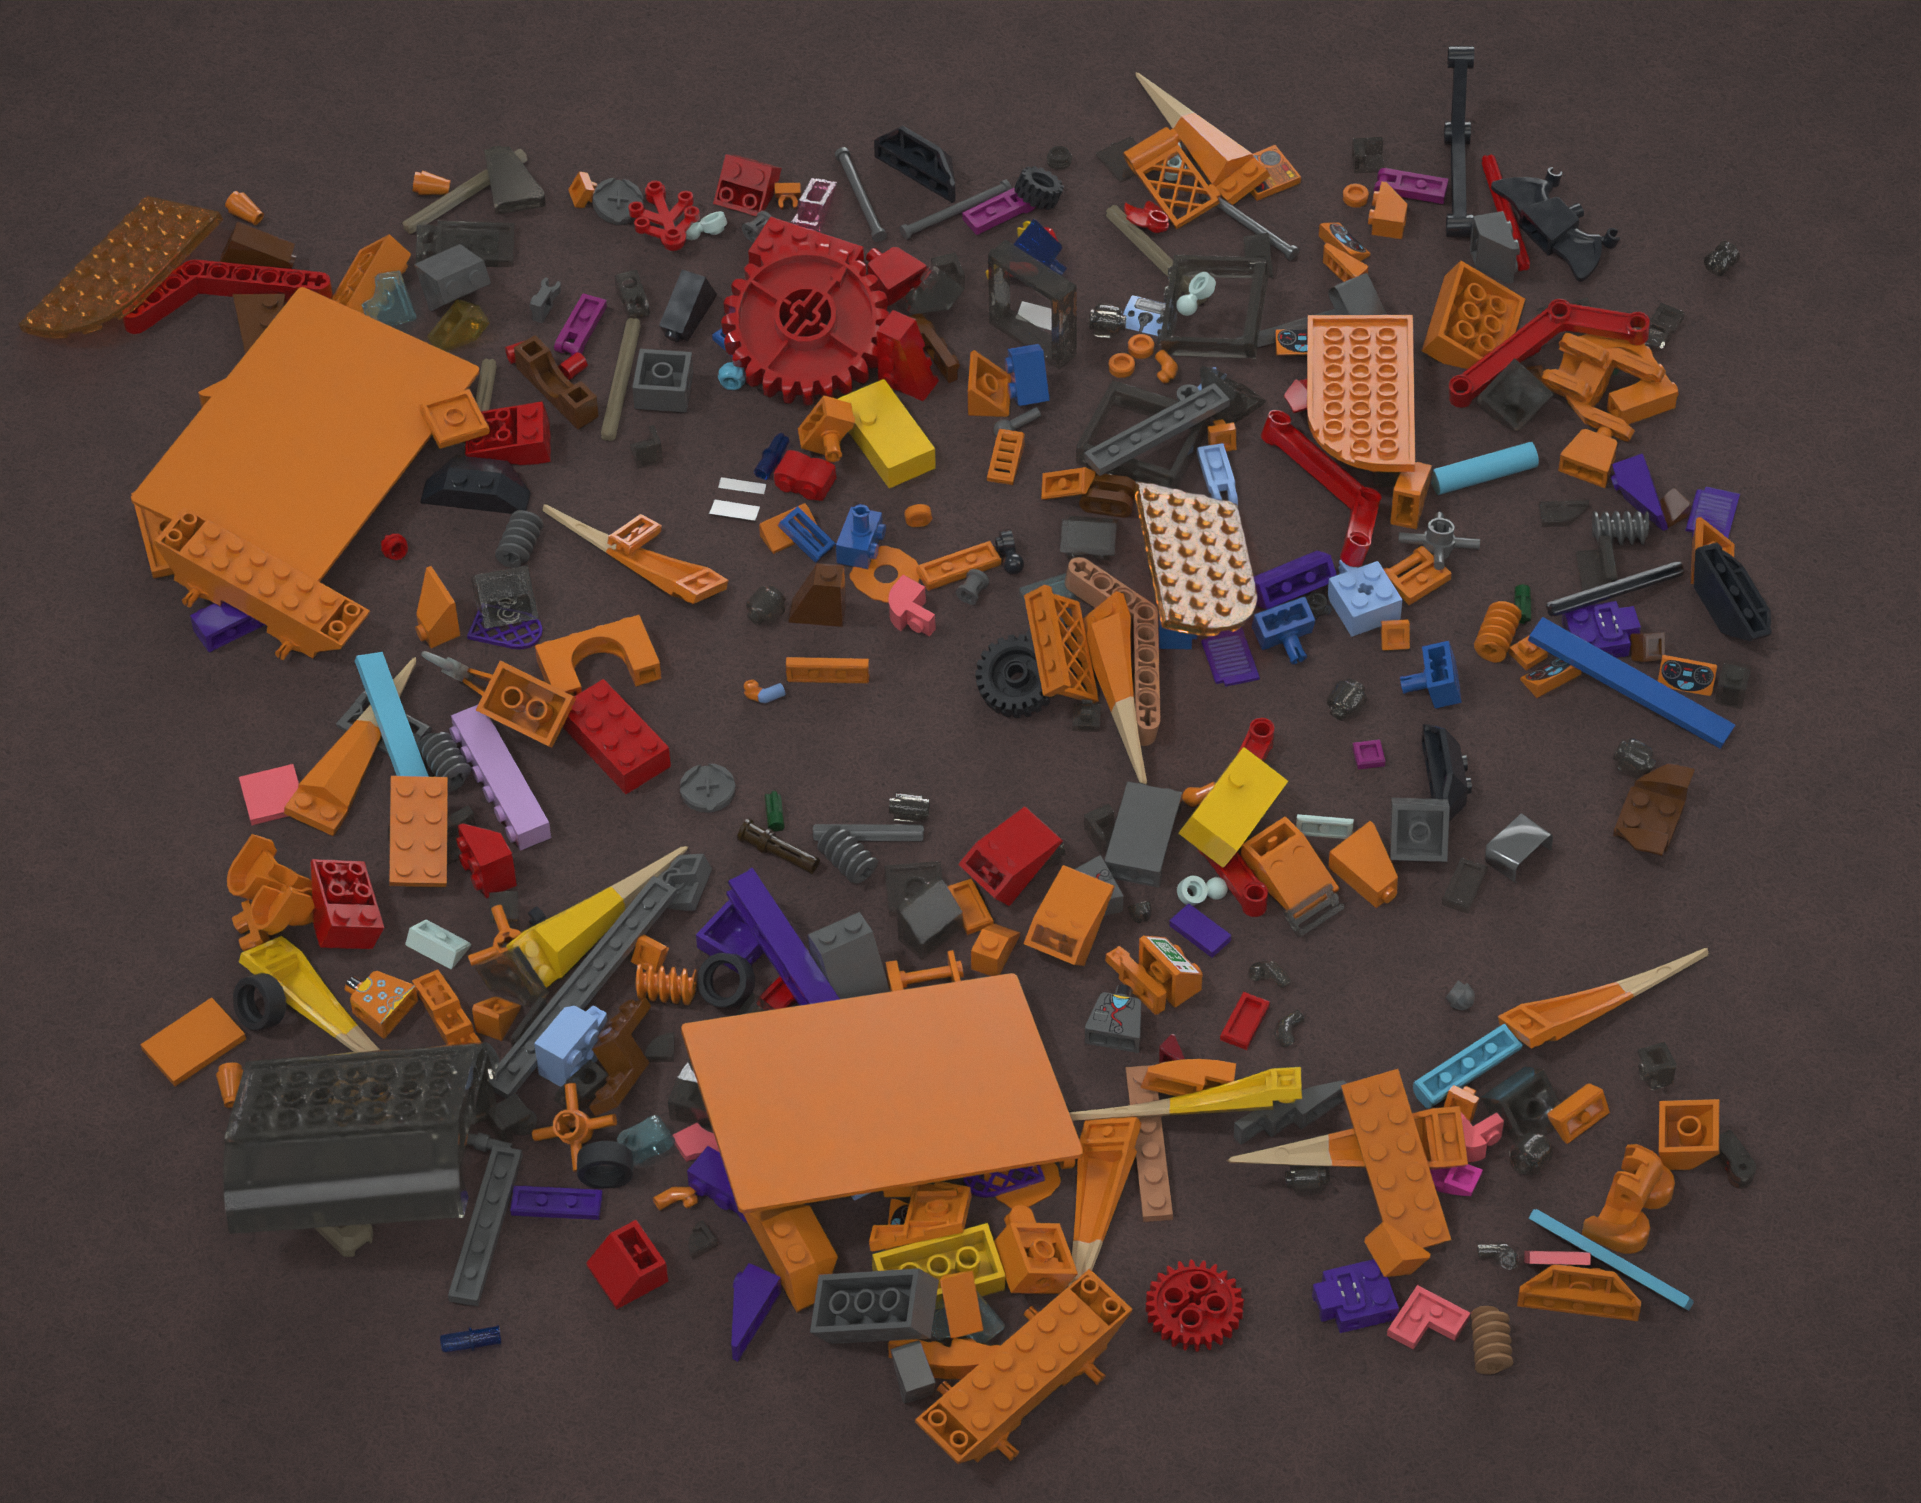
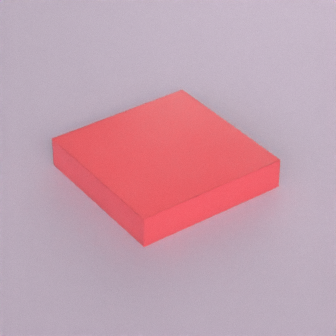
[239,764,299,825]
[1524,1251,1591,1265]

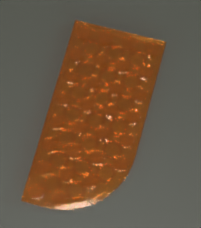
[19,196,223,338]
[1134,482,1257,636]

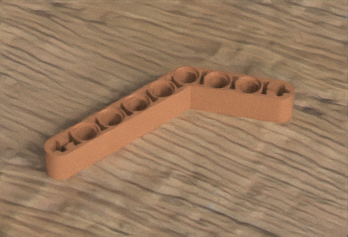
[1065,557,1160,746]

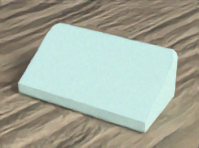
[1296,814,1354,839]
[406,920,471,969]

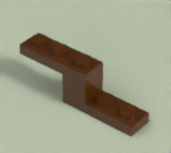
[909,312,960,384]
[589,997,652,1116]

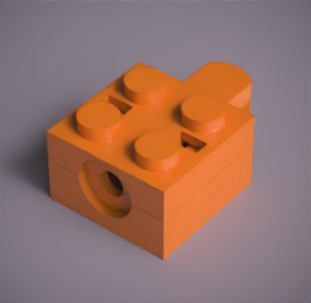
[994,1205,1078,1294]

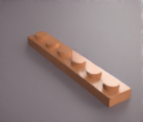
[1126,1065,1173,1222]

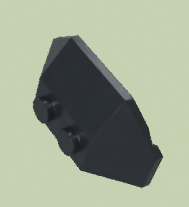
[874,125,956,203]
[420,455,531,514]
[1694,542,1772,641]
[1421,724,1472,822]

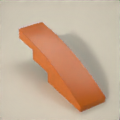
[412,970,487,1068]

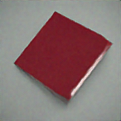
[1159,1034,1185,1063]

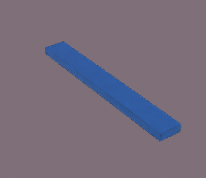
[1528,617,1735,749]

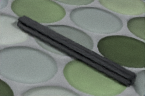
[1546,562,1684,617]

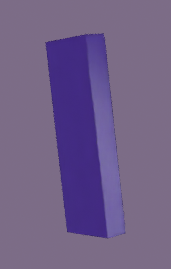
[510,1186,603,1220]

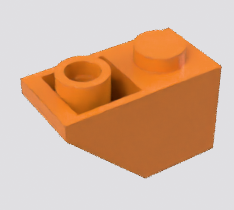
[1368,181,1408,239]

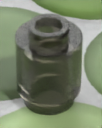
[889,792,930,822]

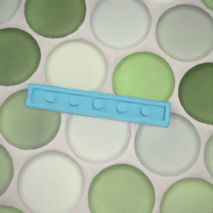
[355,652,429,777]
[1529,1209,1694,1311]

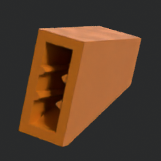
[1391,462,1432,529]
[1328,821,1398,908]

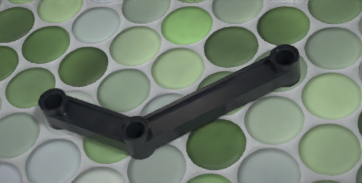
[1444,46,1474,237]

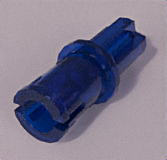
[754,433,789,480]
[440,1325,501,1352]

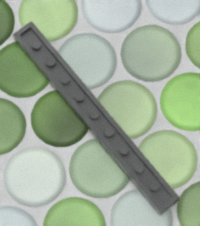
[484,876,677,1100]

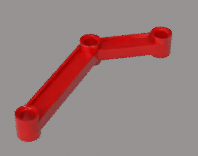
[1449,299,1650,408]
[1260,410,1382,567]
[1198,718,1275,917]

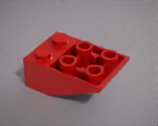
[465,401,551,465]
[958,806,1063,906]
[311,859,384,949]

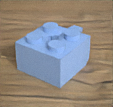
[1328,560,1402,636]
[534,1006,608,1089]

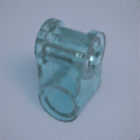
[617,1115,675,1166]

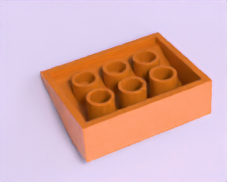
[1422,261,1525,369]

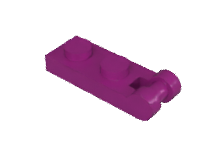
[1373,168,1449,204]
[962,188,1036,235]
[554,293,607,356]

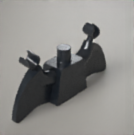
[1491,167,1620,282]

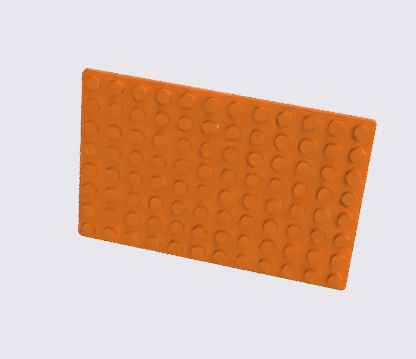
[131,287,479,582]
[681,973,1083,1213]

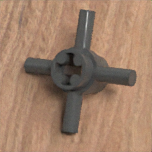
[1398,512,1480,570]

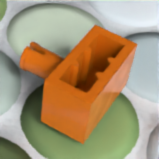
[798,396,855,462]

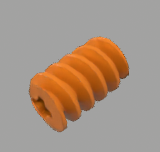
[1474,601,1522,663]
[635,963,698,1005]

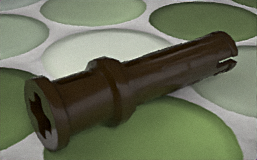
[737,818,820,874]

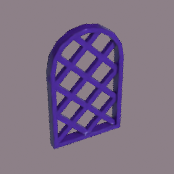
[467,604,543,650]
[963,1165,1045,1198]

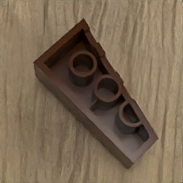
[233,294,286,354]

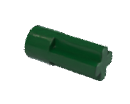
[1514,584,1531,624]
[764,791,785,832]

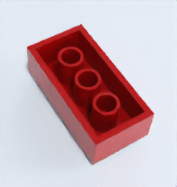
[748,217,864,268]
[563,679,671,794]

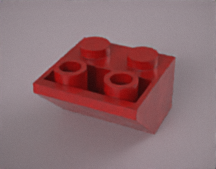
[713,154,782,216]
[456,824,517,898]
[586,1220,668,1310]

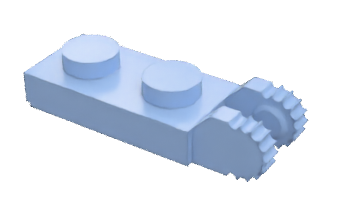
[1197,443,1238,509]

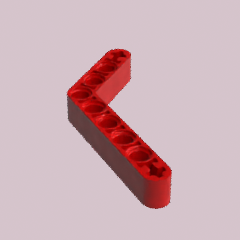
[121,260,333,334]

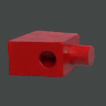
[866,247,927,306]

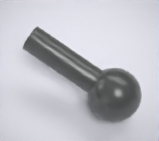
[993,407,1041,436]

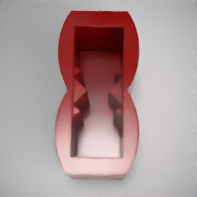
[774,450,836,501]

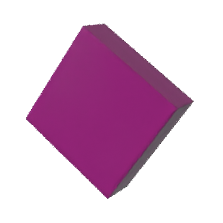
[1352,739,1385,770]

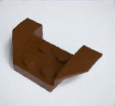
[1613,763,1695,856]

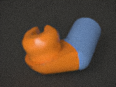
[743,680,785,703]

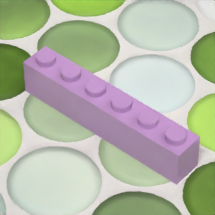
[449,705,551,850]

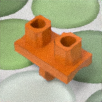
[232,899,275,952]

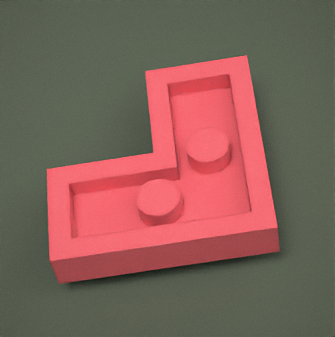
[1387,1285,1470,1350]

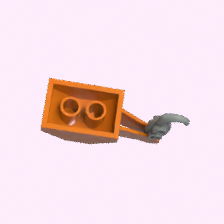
[421,651,577,748]

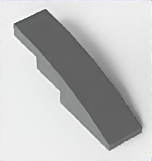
[1234,1080,1347,1145]

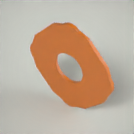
[850,546,920,603]
[984,1163,1061,1208]

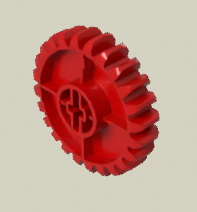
[721,242,889,405]

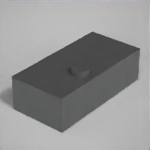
[810,1268,939,1344]

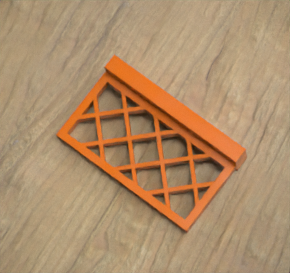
[1024,585,1099,704]

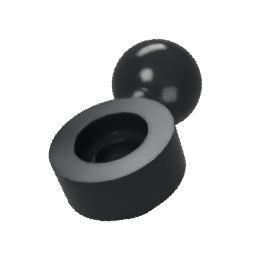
[995,529,1024,575]

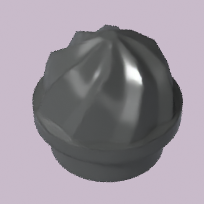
[1445,980,1475,1010]

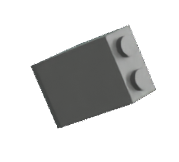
[414,244,491,311]
[808,912,890,1000]

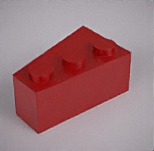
[877,310,939,401]

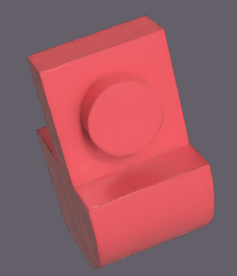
[888,575,936,636]
[1461,1113,1504,1162]

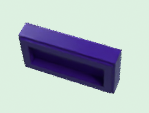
[1169,903,1231,958]

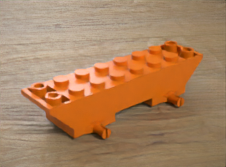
[154,506,370,660]
[915,1269,1132,1464]

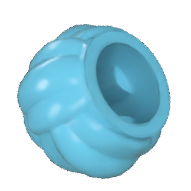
[718,362,746,390]

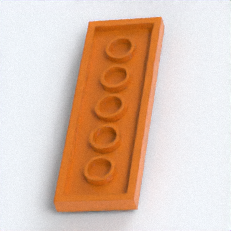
[1341,1069,1451,1249]

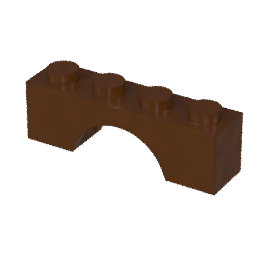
[514,335,599,430]

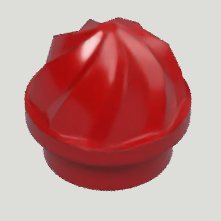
[381,533,408,560]

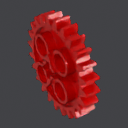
[1145,1260,1244,1352]

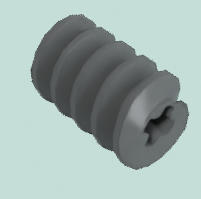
[495,510,544,568]
[1592,511,1649,545]
[418,732,471,792]
[817,826,879,884]

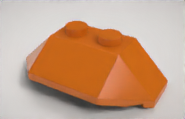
[743,1204,838,1312]
[1517,1264,1641,1321]

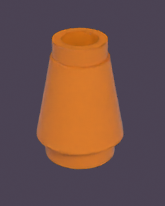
[412,170,451,195]
[225,191,264,225]
[216,1063,245,1108]

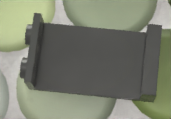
[1104,782,1182,888]

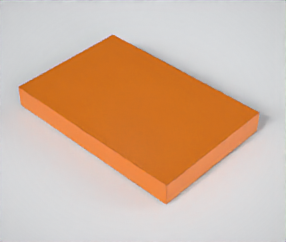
[140,998,246,1087]

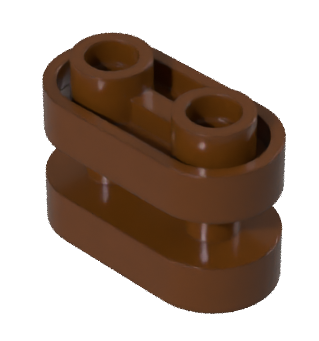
[1079,473,1138,518]

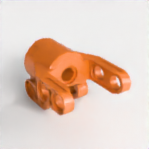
[1541,333,1666,442]

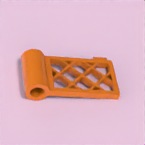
[1123,127,1221,229]

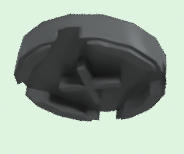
[592,178,643,225]
[680,763,736,813]

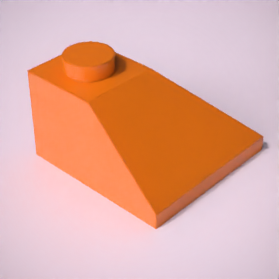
[415,566,460,648]

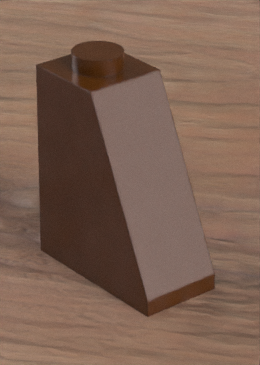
[219,221,296,269]
[789,564,846,627]

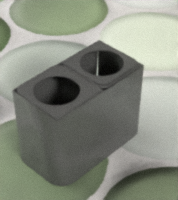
[1328,273,1387,315]
[1485,813,1553,883]

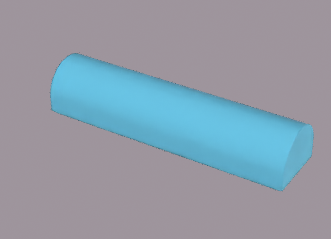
[1431,442,1539,495]
[1413,1024,1522,1109]

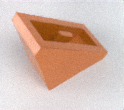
[472,996,521,1041]
[1364,1221,1430,1277]

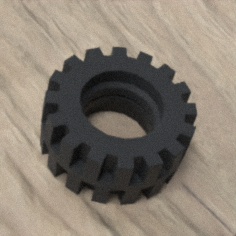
[1014,166,1064,210]

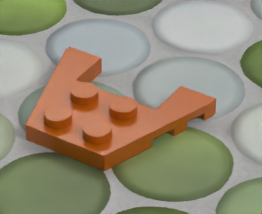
[869,1181,972,1251]

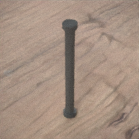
[835,147,887,242]
[899,179,1012,240]
[1199,193,1299,261]

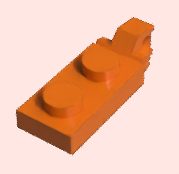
[1105,946,1167,1015]

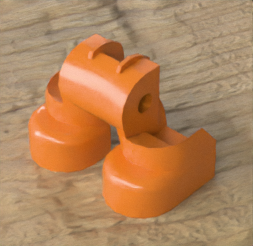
[227,834,315,933]
[1582,1144,1675,1254]

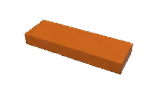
[916,541,1001,591]
[786,657,869,683]

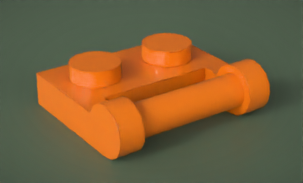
[1383,546,1451,605]

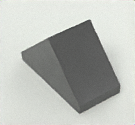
[890,1340,935,1404]

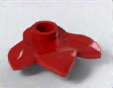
[1124,201,1169,233]

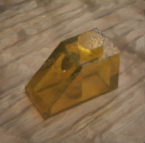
[427,299,490,352]

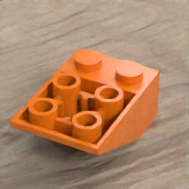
[1241,816,1339,919]
[1024,865,1115,966]

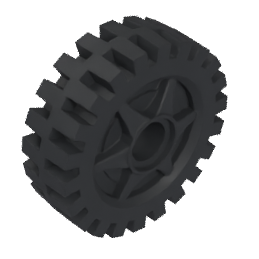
[975,634,1055,718]

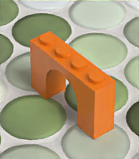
[1579,328,1679,425]
[535,615,661,697]

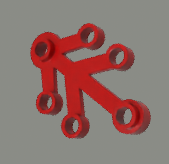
[628,181,700,251]

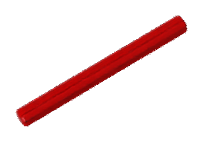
[1481,154,1530,271]

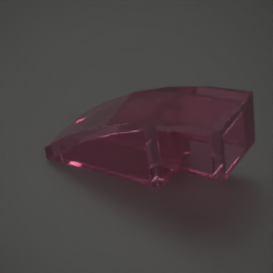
[792,178,837,233]

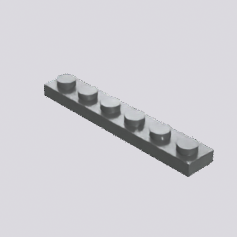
[1084,383,1230,476]
[448,1145,523,1306]

